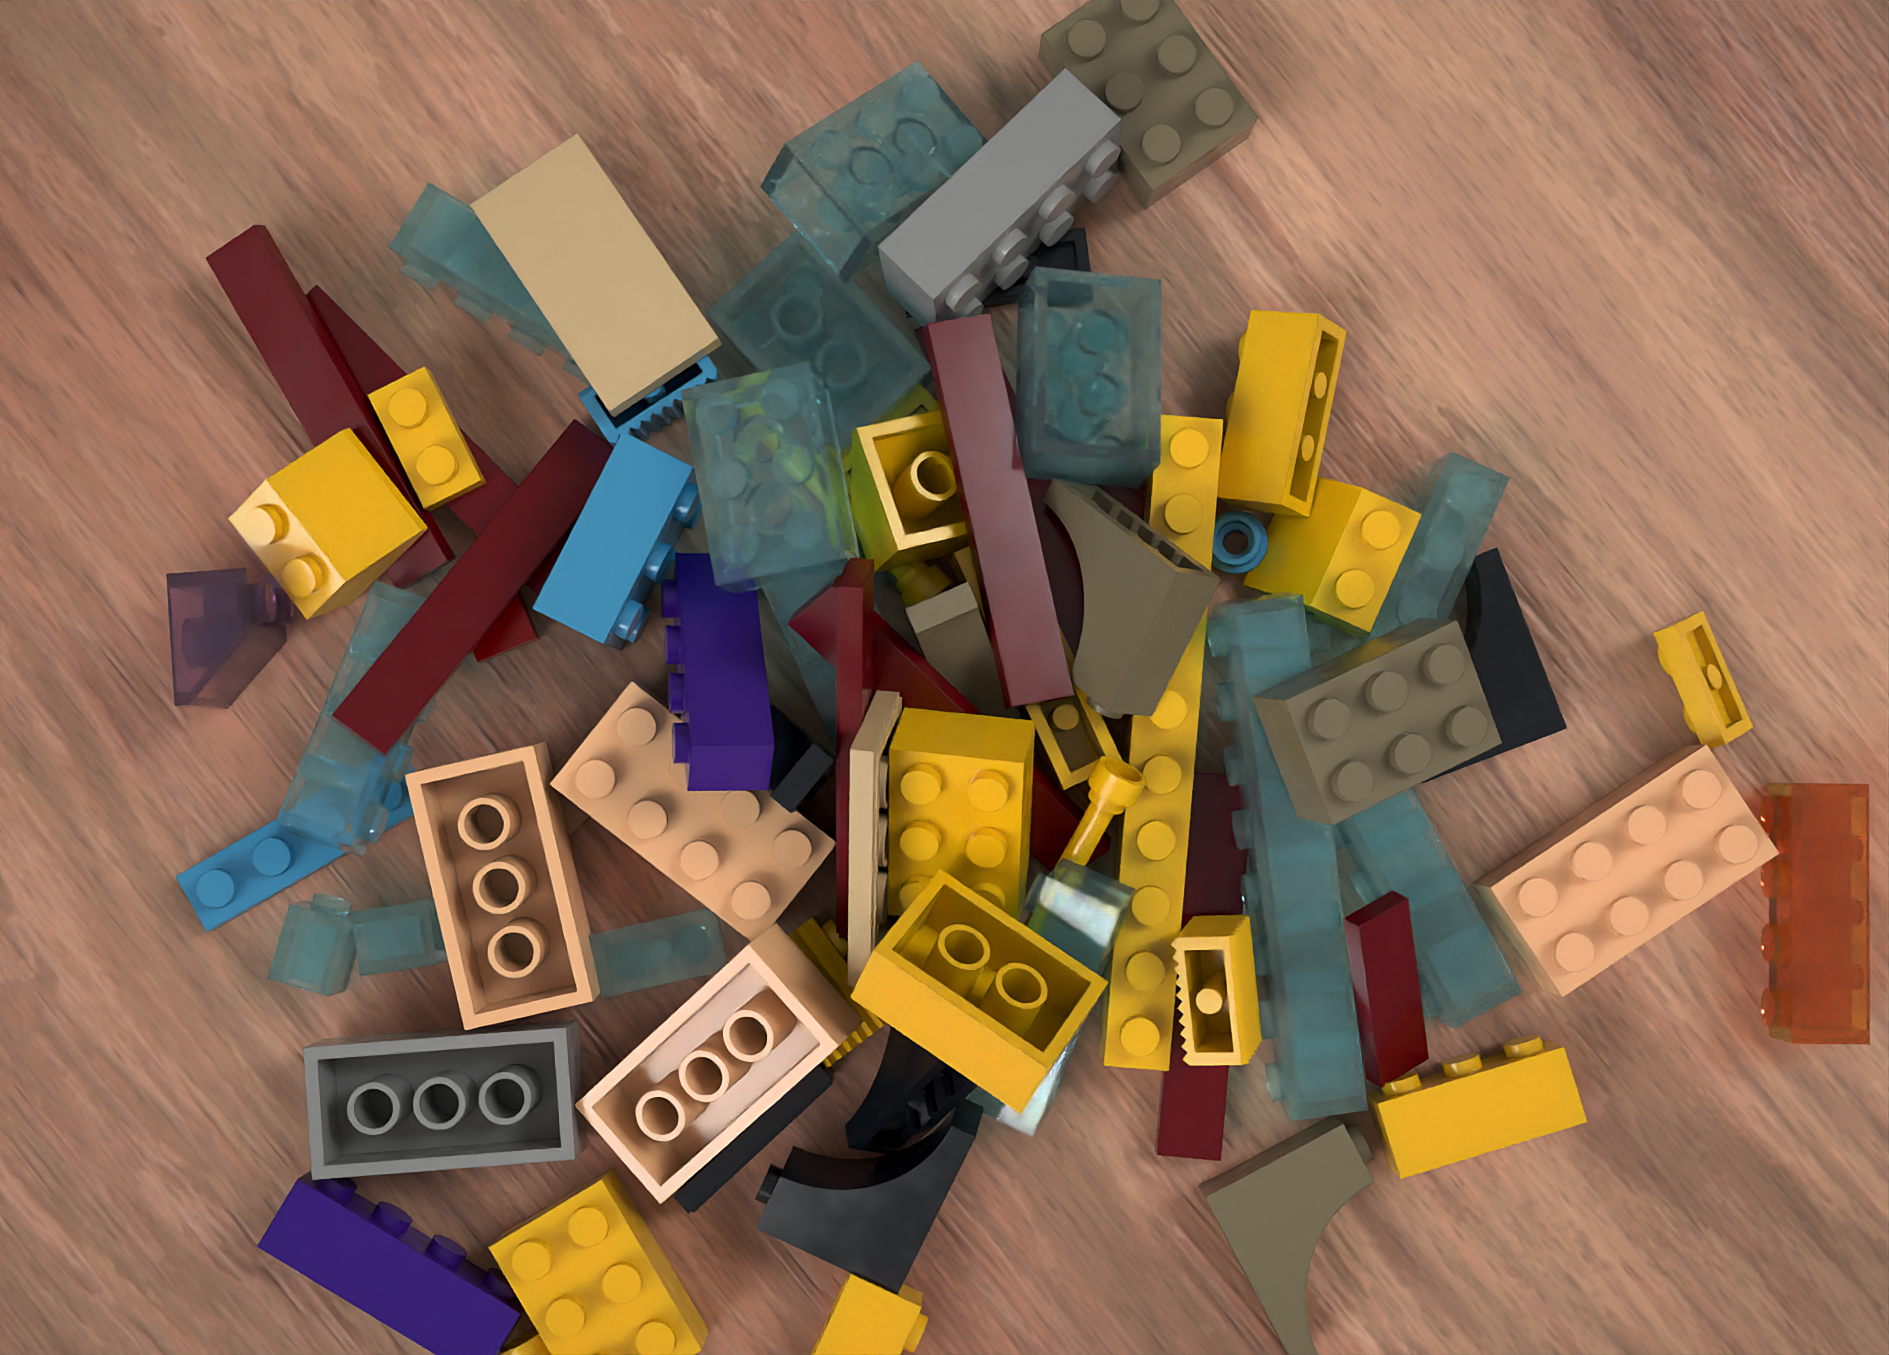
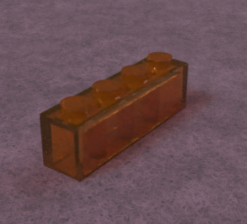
[1760,783,1870,1045]

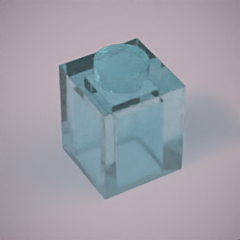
[267,893,368,997]
[351,898,448,976]

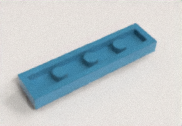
[176,749,416,932]

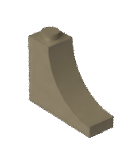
[1043,478,1221,719]
[905,582,1021,719]
[1199,1114,1374,1355]

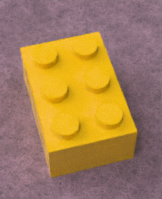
[888,707,1035,921]
[850,869,1108,1115]
[488,1167,710,1355]

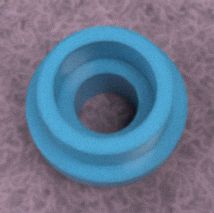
[1211,511,1268,575]

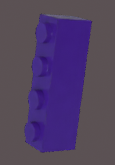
[661,553,774,791]
[257,1171,525,1355]

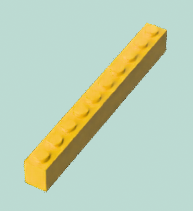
[1099,414,1223,1071]

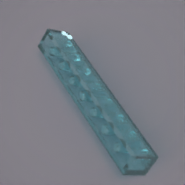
[1207,591,1368,1121]

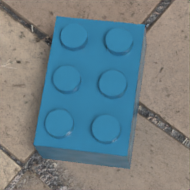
[532,432,709,651]

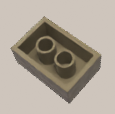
[1038,0,1258,209]
[1251,618,1502,826]

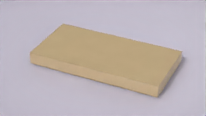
[470,133,722,417]
[848,690,902,986]

